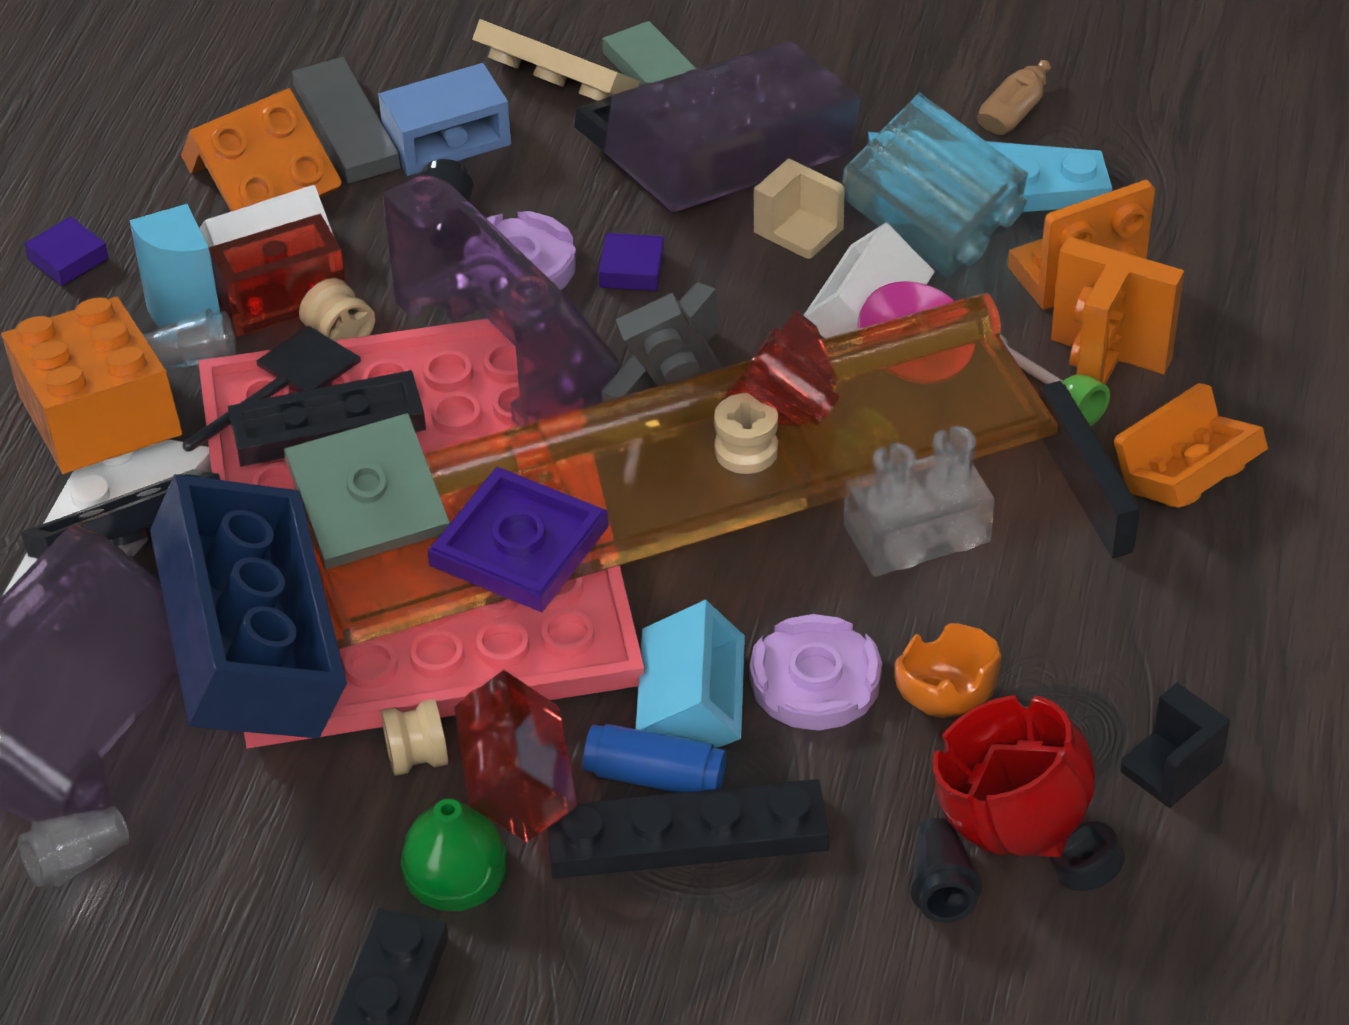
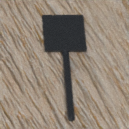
[182,325,361,452]

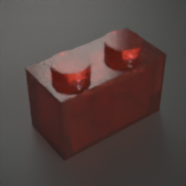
[209,213,345,337]
[454,670,578,843]

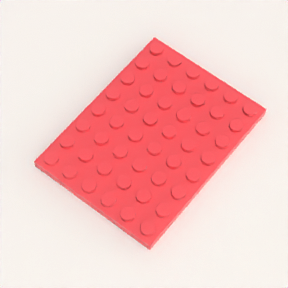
[198,308,645,749]

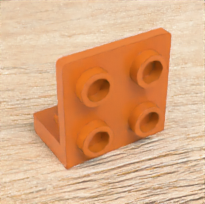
[181,88,342,211]
[1008,180,1155,310]

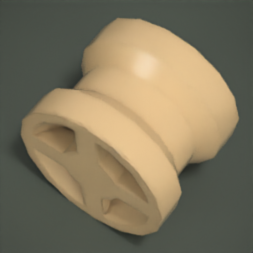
[299,278,375,341]
[714,393,778,474]
[381,699,448,776]

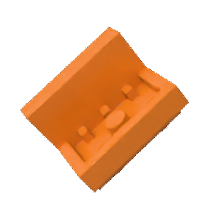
[1051,236,1185,385]

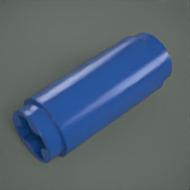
[583,724,727,793]

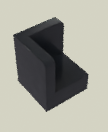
[1120,682,1230,808]

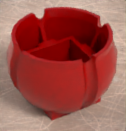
[933,695,1096,857]

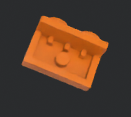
[1114,383,1268,508]

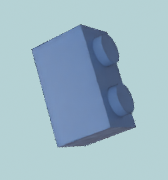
[378,63,511,176]

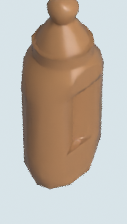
[977,60,1051,135]

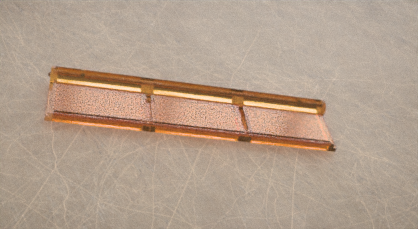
[307,293,1058,649]

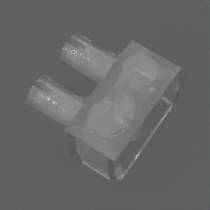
[844,426,994,577]

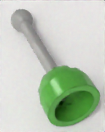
[984,334,1110,426]

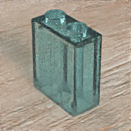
[842,92,1028,279]

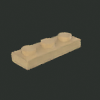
[472,19,640,102]

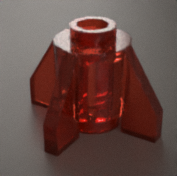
[720,310,840,428]

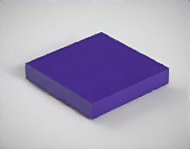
[428,467,609,613]

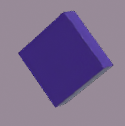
[24,216,109,286]
[599,233,664,291]

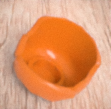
[894,623,1002,718]

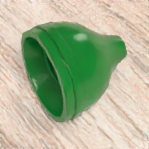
[401,799,507,911]

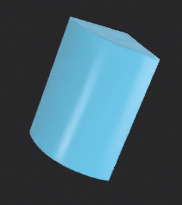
[129,204,224,340]
[636,600,745,748]

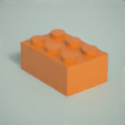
[1,296,183,474]

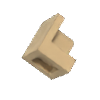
[754,158,845,259]

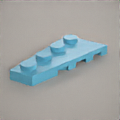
[867,132,1112,223]

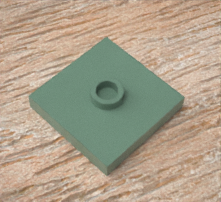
[284,413,450,570]

